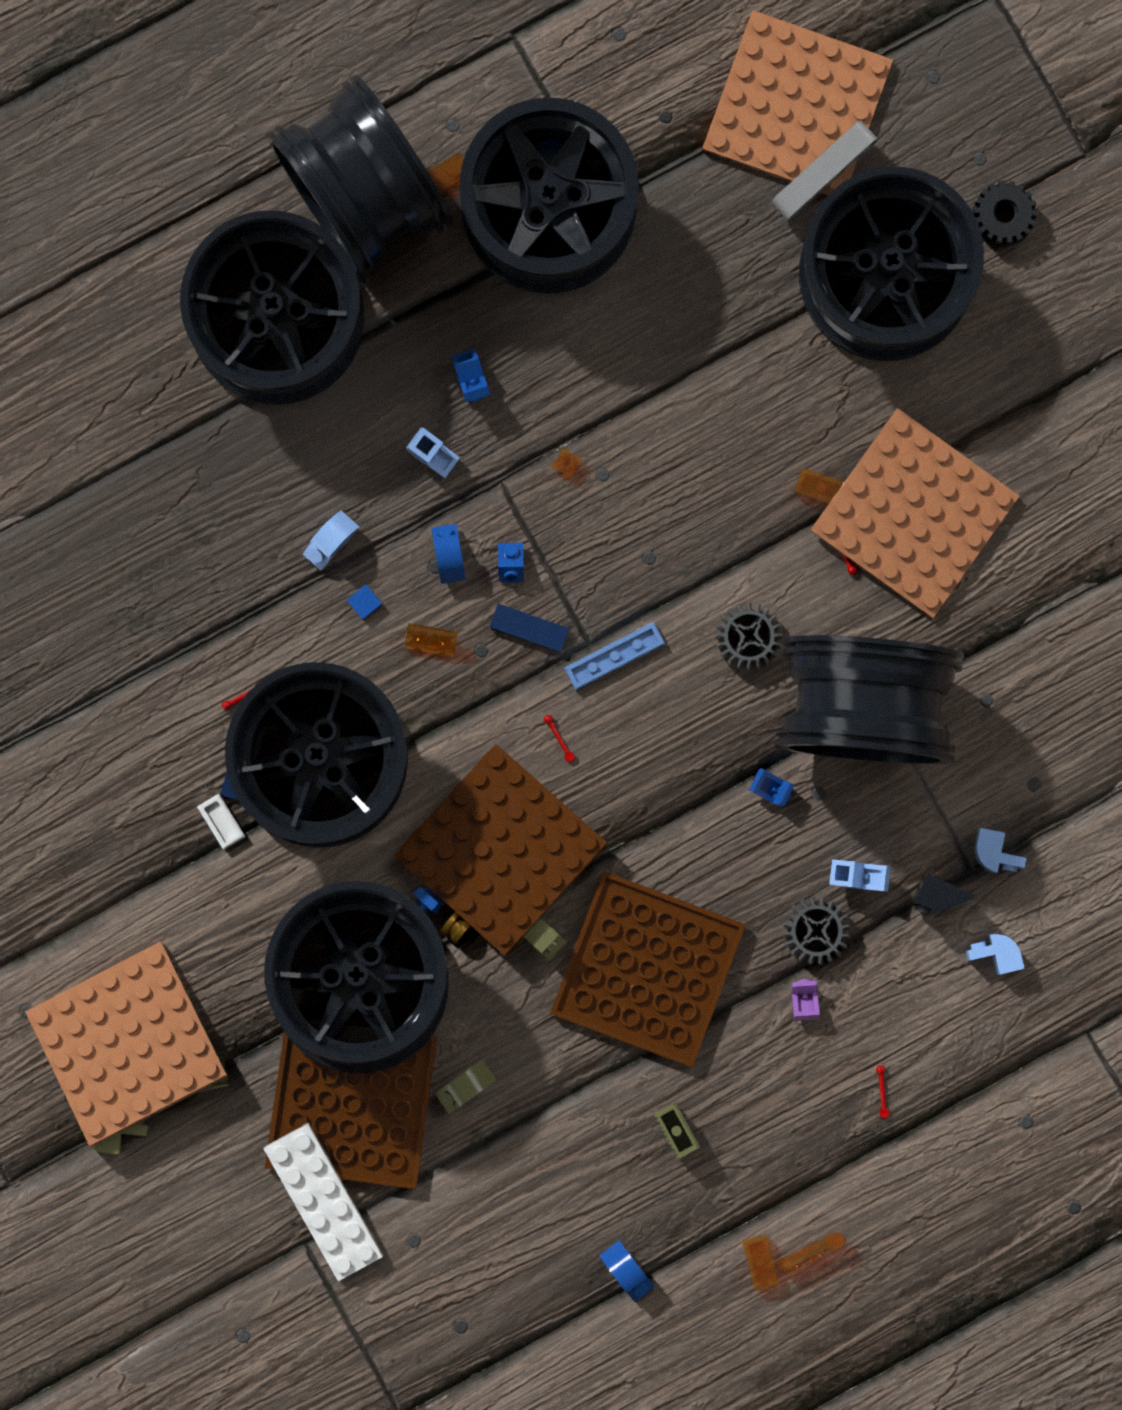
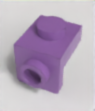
[791,979,820,1021]

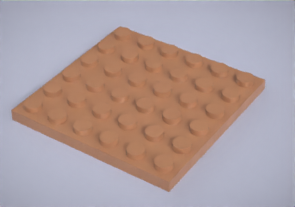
[702,10,893,195]
[810,408,1019,619]
[25,941,228,1147]

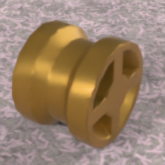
[440,912,471,944]

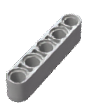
[771,120,878,221]

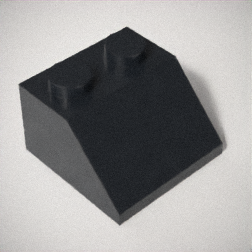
[911,874,974,915]

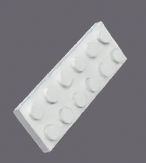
[263,1123,383,1281]

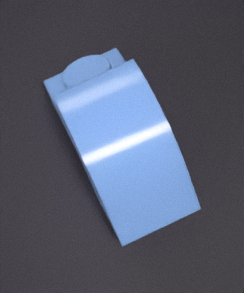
[406,428,460,478]
[303,510,359,570]
[974,828,1026,874]
[829,859,891,892]
[965,934,1025,975]

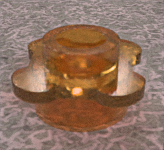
[552,448,582,478]

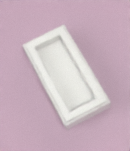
[197,794,245,850]

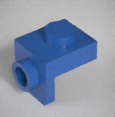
[498,543,524,583]
[749,768,794,807]
[413,886,446,915]

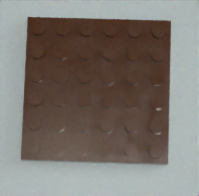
[394,743,608,957]
[550,871,746,1068]
[265,1019,438,1189]

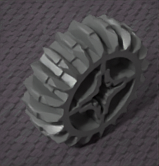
[715,602,783,671]
[782,897,851,965]

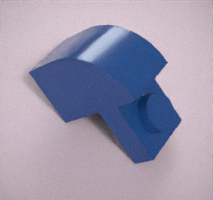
[451,349,490,402]
[432,524,466,584]
[599,1240,655,1302]

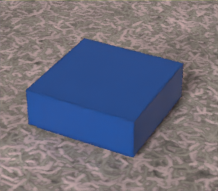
[347,585,382,620]

